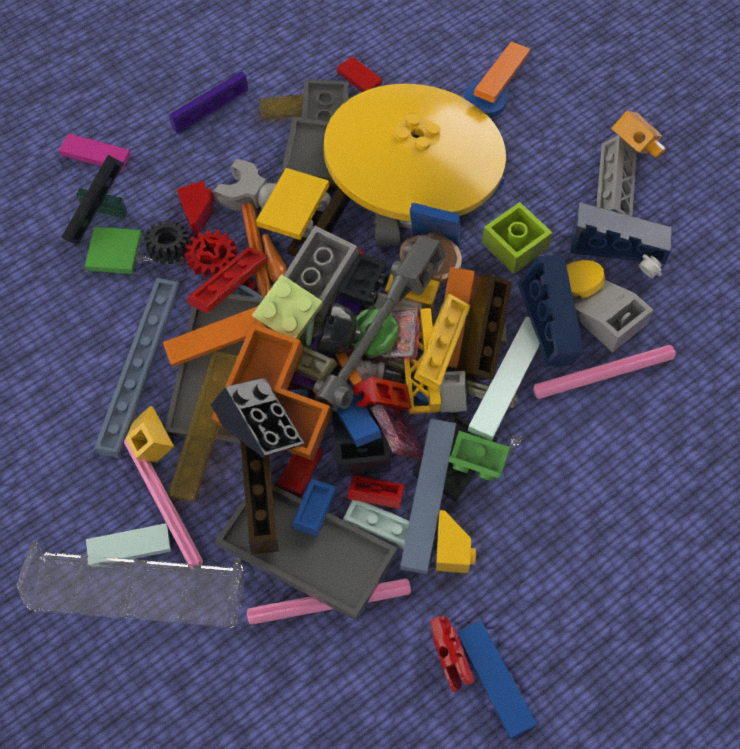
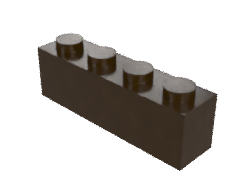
[457,274,512,380]
[240,442,279,555]

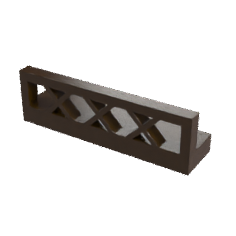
[287,183,351,257]

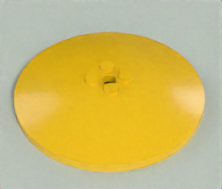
[323,84,506,222]

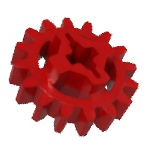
[185,230,238,278]

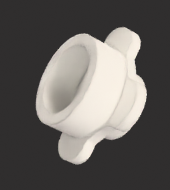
[639,254,662,278]

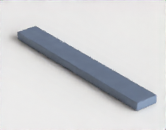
[93,278,181,458]

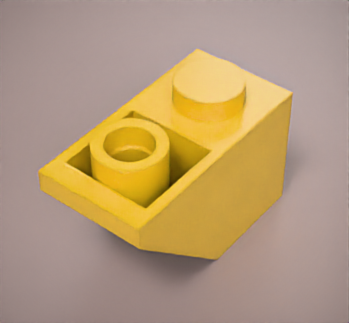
[126,406,174,463]

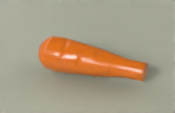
[261,234,287,283]

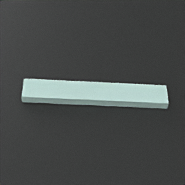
[468,316,540,441]

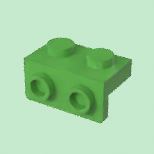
[448,431,510,481]

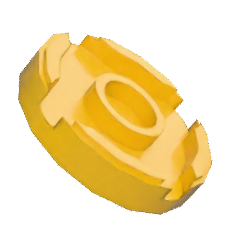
[566,260,605,299]

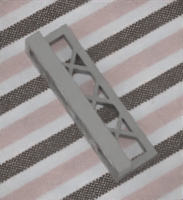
[596,135,637,216]

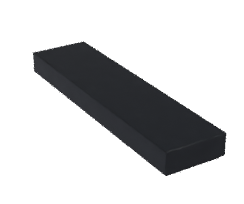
[61,155,124,244]

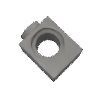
[439,371,467,413]

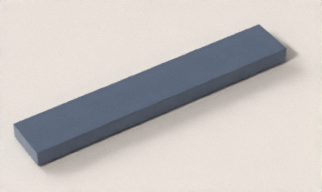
[400,419,456,574]

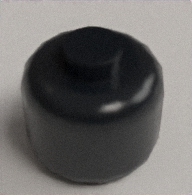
[383,366,405,384]

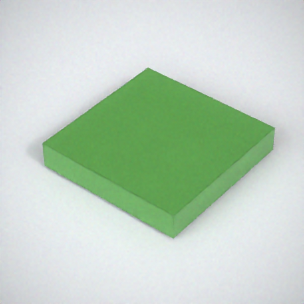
[85,227,142,274]

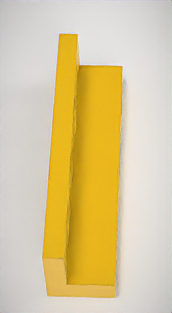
[400,308,441,414]

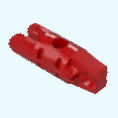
[430,616,474,692]

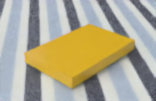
[256,168,329,240]

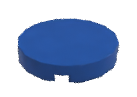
[464,80,508,118]

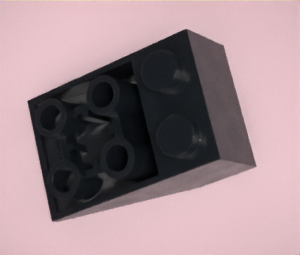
[210,378,304,457]
[332,404,391,477]

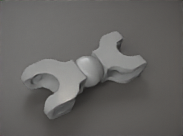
[212,159,331,237]

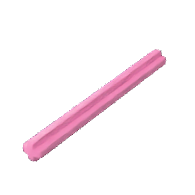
[533,345,676,399]
[124,438,203,570]
[247,578,411,625]

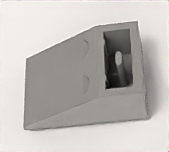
[573,279,653,353]

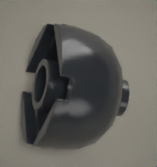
[316,302,360,354]

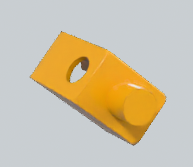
[611,111,666,159]

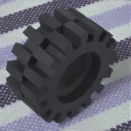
[144,220,189,264]

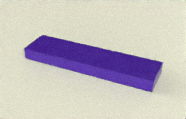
[169,71,249,133]

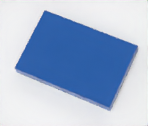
[410,203,461,248]

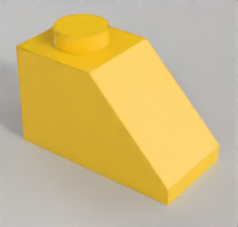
[436,510,476,573]

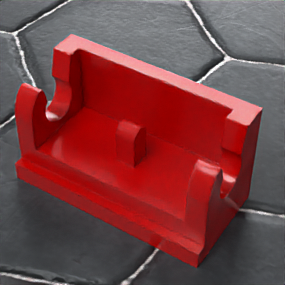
[351,377,412,413]

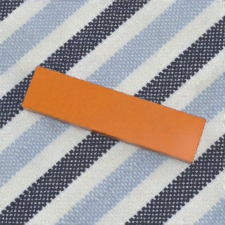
[474,42,530,103]
[444,267,475,369]
[163,306,266,367]

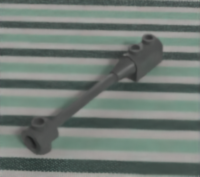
[313,236,445,411]

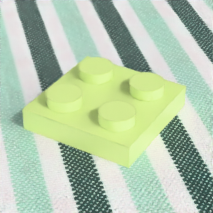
[252,274,324,339]

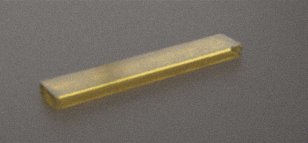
[168,351,238,503]

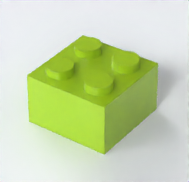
[482,202,552,274]

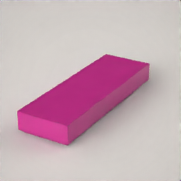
[59,133,131,172]

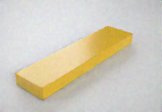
[414,294,471,390]

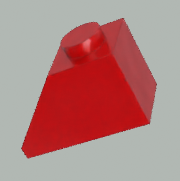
[176,180,215,238]

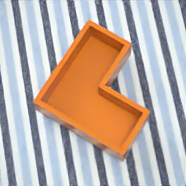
[212,323,333,461]

